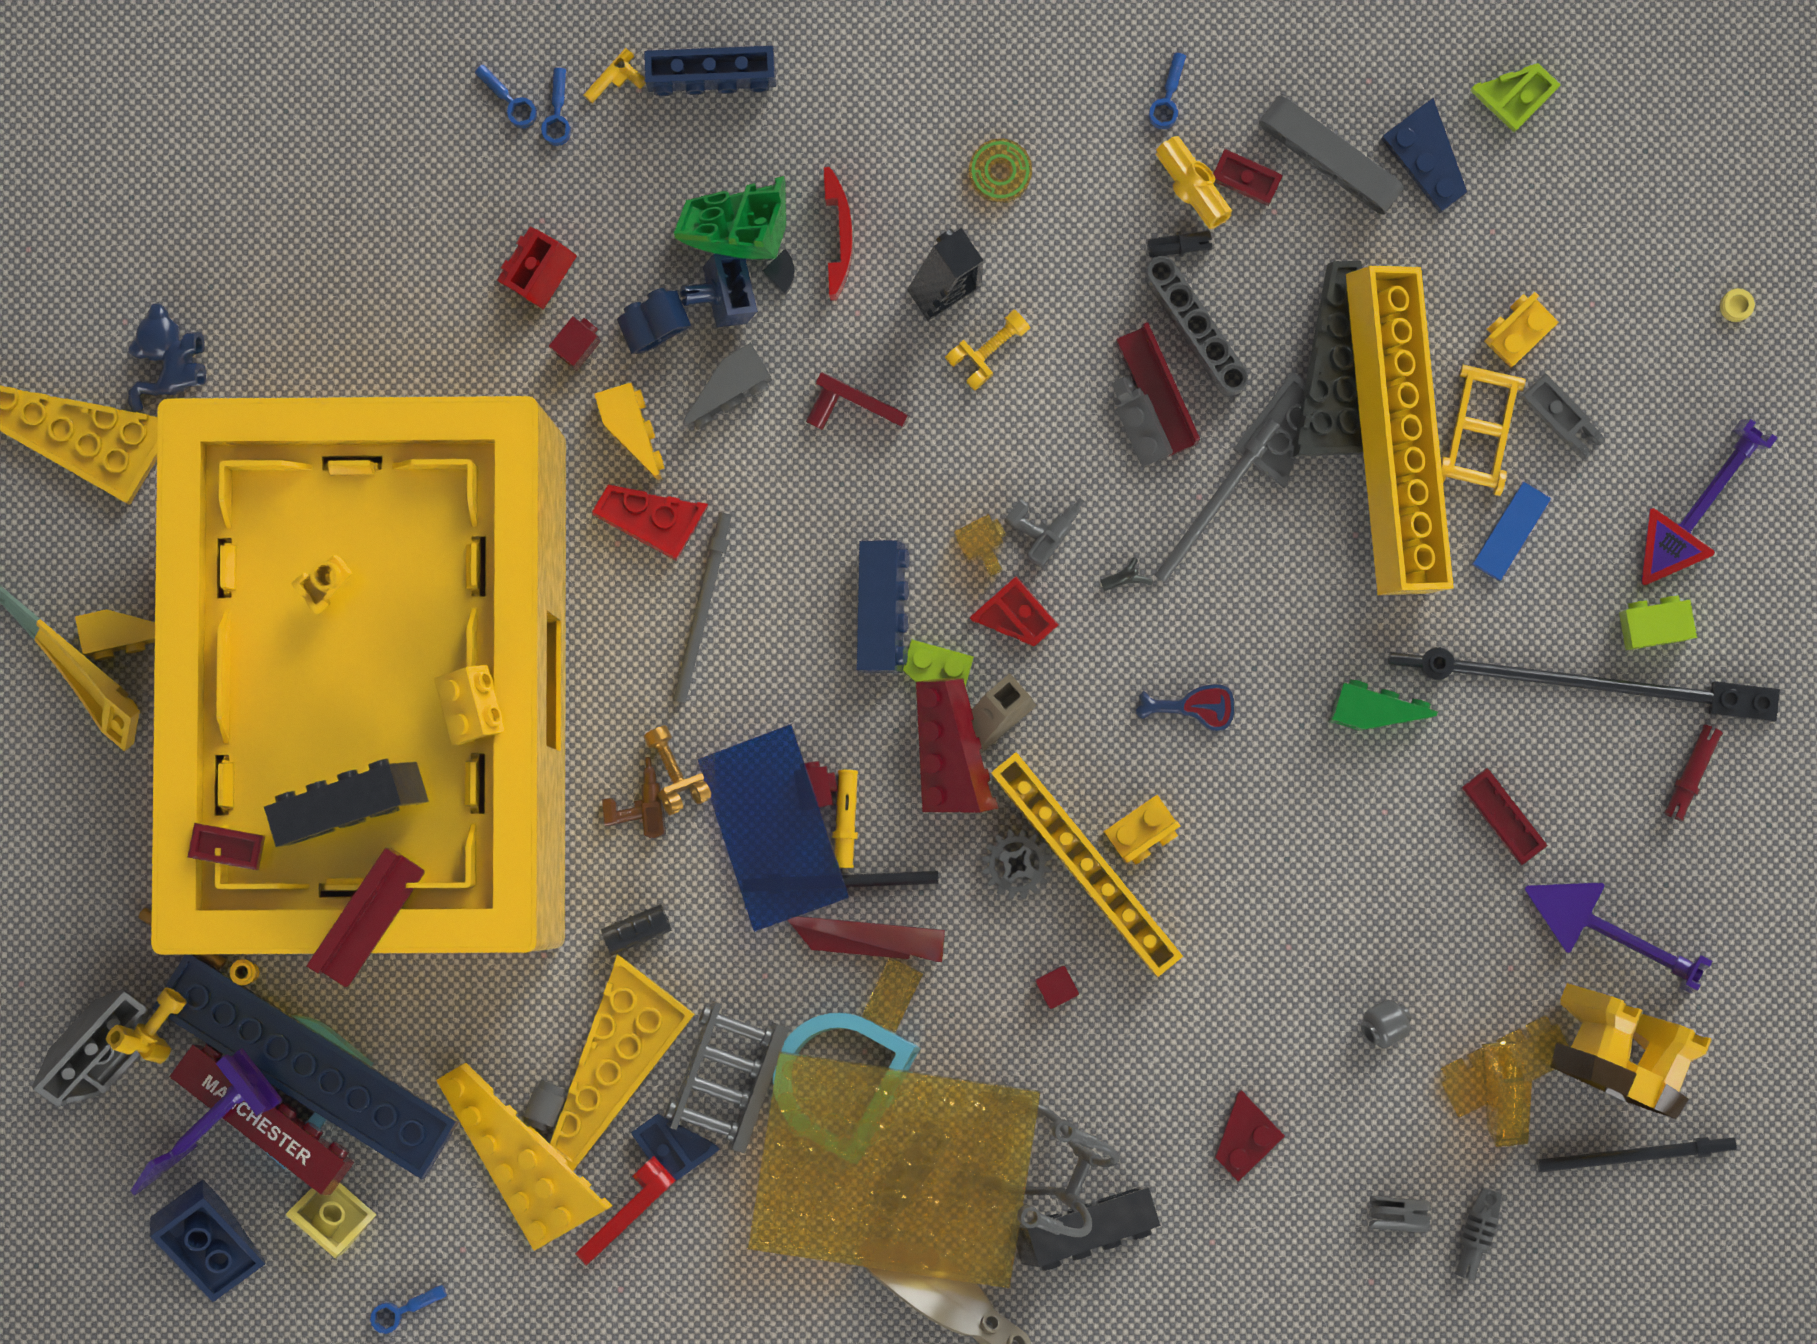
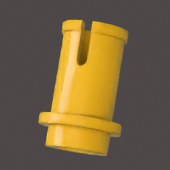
[229,959,260,985]

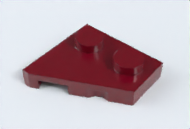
[1214,1089,1285,1182]

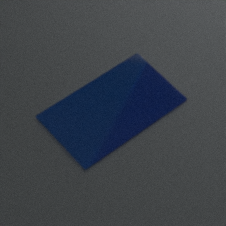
[697,724,849,932]

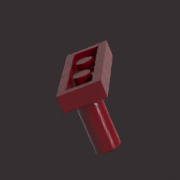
[806,372,910,430]

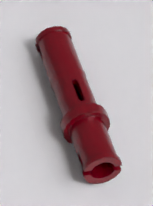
[1663,725,1723,822]

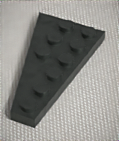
[1292,261,1363,457]

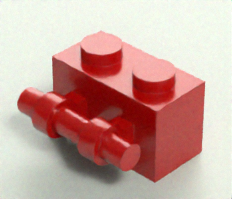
[496,226,577,310]

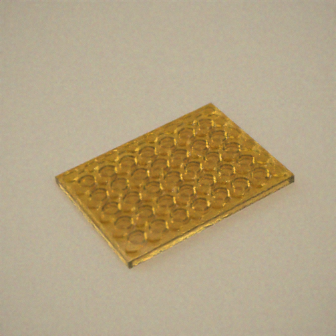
[748,1051,1040,1288]

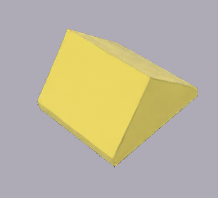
[286,1183,376,1258]

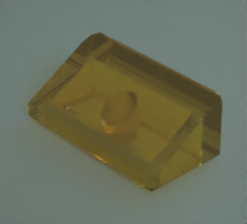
[862,957,923,1033]

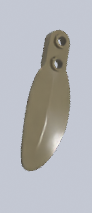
[858,1238,1031,1344]

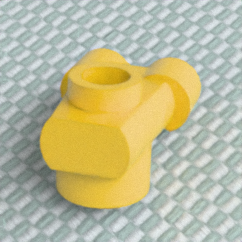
[292,555,352,614]

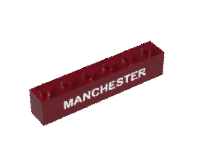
[169,1043,355,1195]

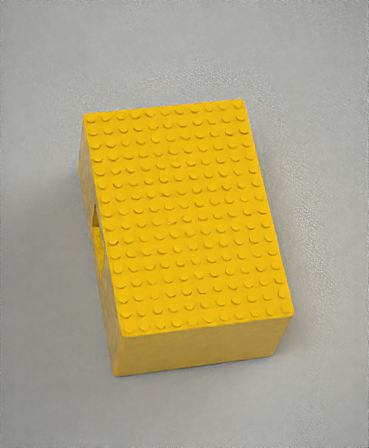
[151,396,566,955]

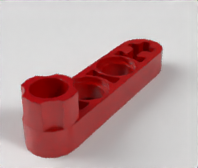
[575,1156,676,1266]

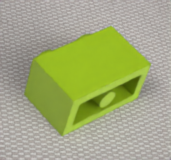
[1619,595,1697,651]

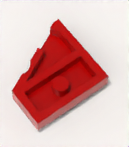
[969,576,1059,646]

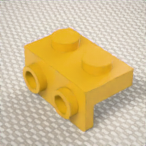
[434,665,504,746]

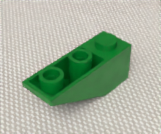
[1328,679,1438,731]

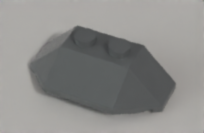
[32,989,149,1107]

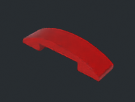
[824,167,853,301]

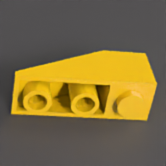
[594,382,665,480]
[75,609,155,661]

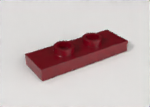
[1460,768,1548,866]

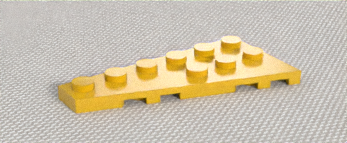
[0,385,157,505]
[550,954,695,1171]

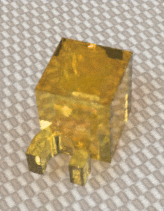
[954,514,1006,577]

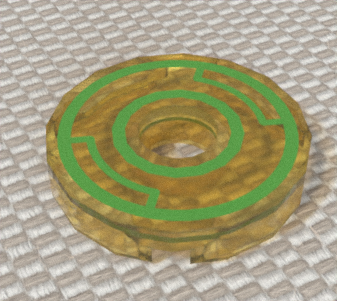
[969,138,1032,203]

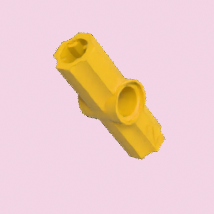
[1155,136,1232,229]

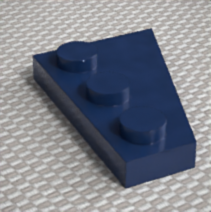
[1381,98,1467,213]

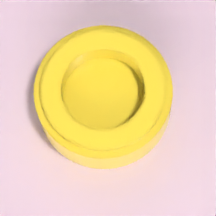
[1720,288,1755,322]

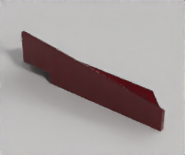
[787,915,945,963]

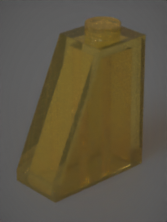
[1482,1041,1532,1147]

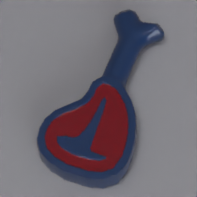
[1136,684,1234,732]

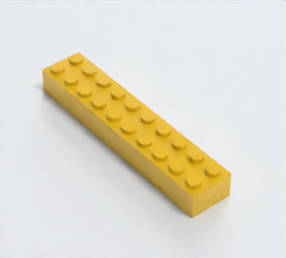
[1346,266,1454,595]

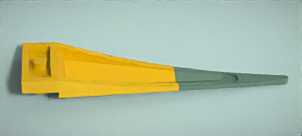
[0,586,140,751]

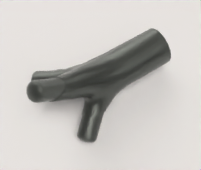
[1100,557,1153,591]

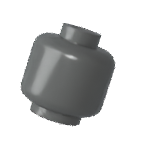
[1361,1000,1411,1048]

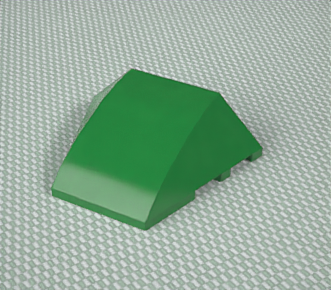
[674,176,787,259]

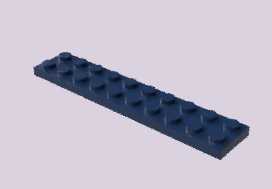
[152,954,459,1179]

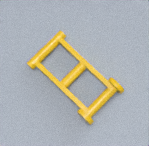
[1441,364,1526,496]

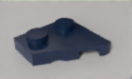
[631,1113,720,1182]

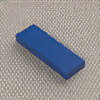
[1471,482,1551,581]

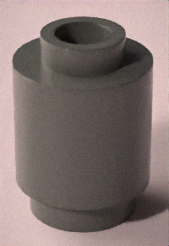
[523,1080,565,1131]

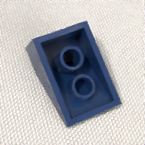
[150,1179,266,1302]

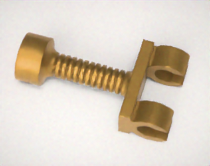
[643,725,711,816]

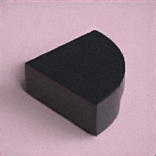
[762,249,795,295]

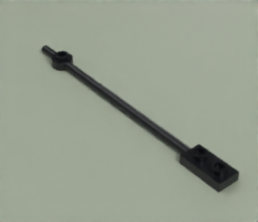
[1388,647,1780,722]

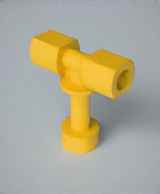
[106,987,187,1064]

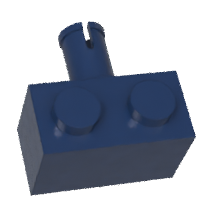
[680,254,758,328]

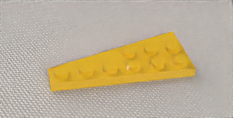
[436,1063,613,1251]

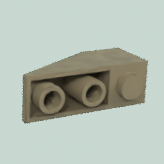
[972,673,1037,754]

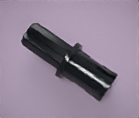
[1147,230,1212,258]

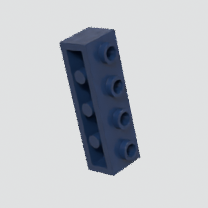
[644,45,776,96]
[857,540,910,673]

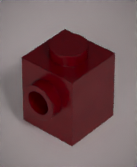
[549,316,601,371]
[794,761,837,811]

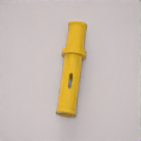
[832,770,858,868]

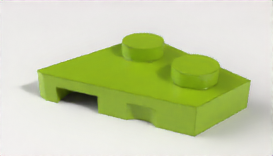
[1470,63,1561,133]

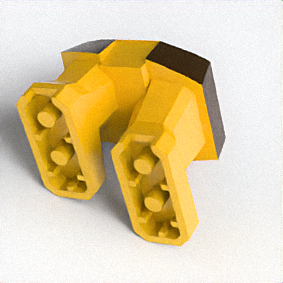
[1550,983,1712,1119]

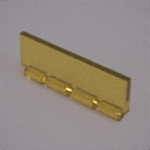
[1440,1015,1569,1118]

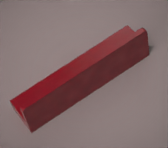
[1116,322,1200,457]
[306,847,425,987]

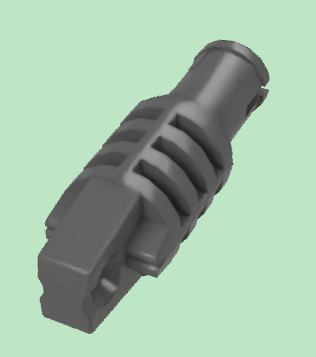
[1455,1187,1502,1281]

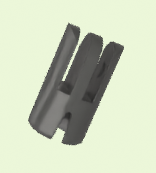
[1369,1196,1431,1233]

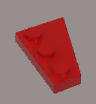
[592,484,708,561]

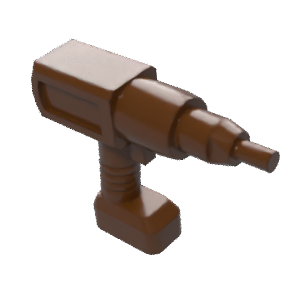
[602,757,666,838]

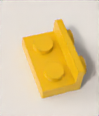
[1484,292,1559,368]
[1103,794,1181,865]

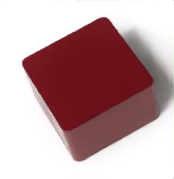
[1035,965,1079,1009]

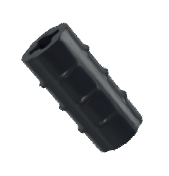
[601,904,672,956]

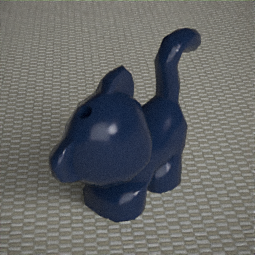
[128,303,207,413]

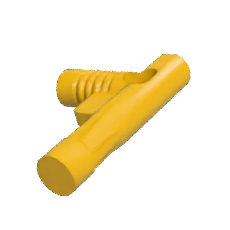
[583,48,646,104]

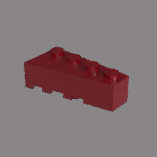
[916,678,998,813]

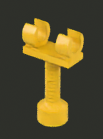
[945,309,1031,391]

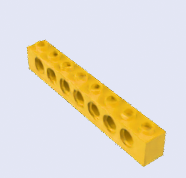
[990,752,1184,977]

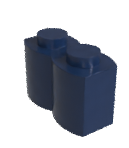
[617,288,692,354]

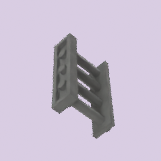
[665,1001,789,1154]

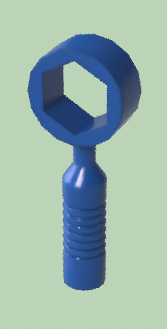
[1149,52,1186,129]
[475,64,537,129]
[541,68,571,146]
[370,1284,447,1334]

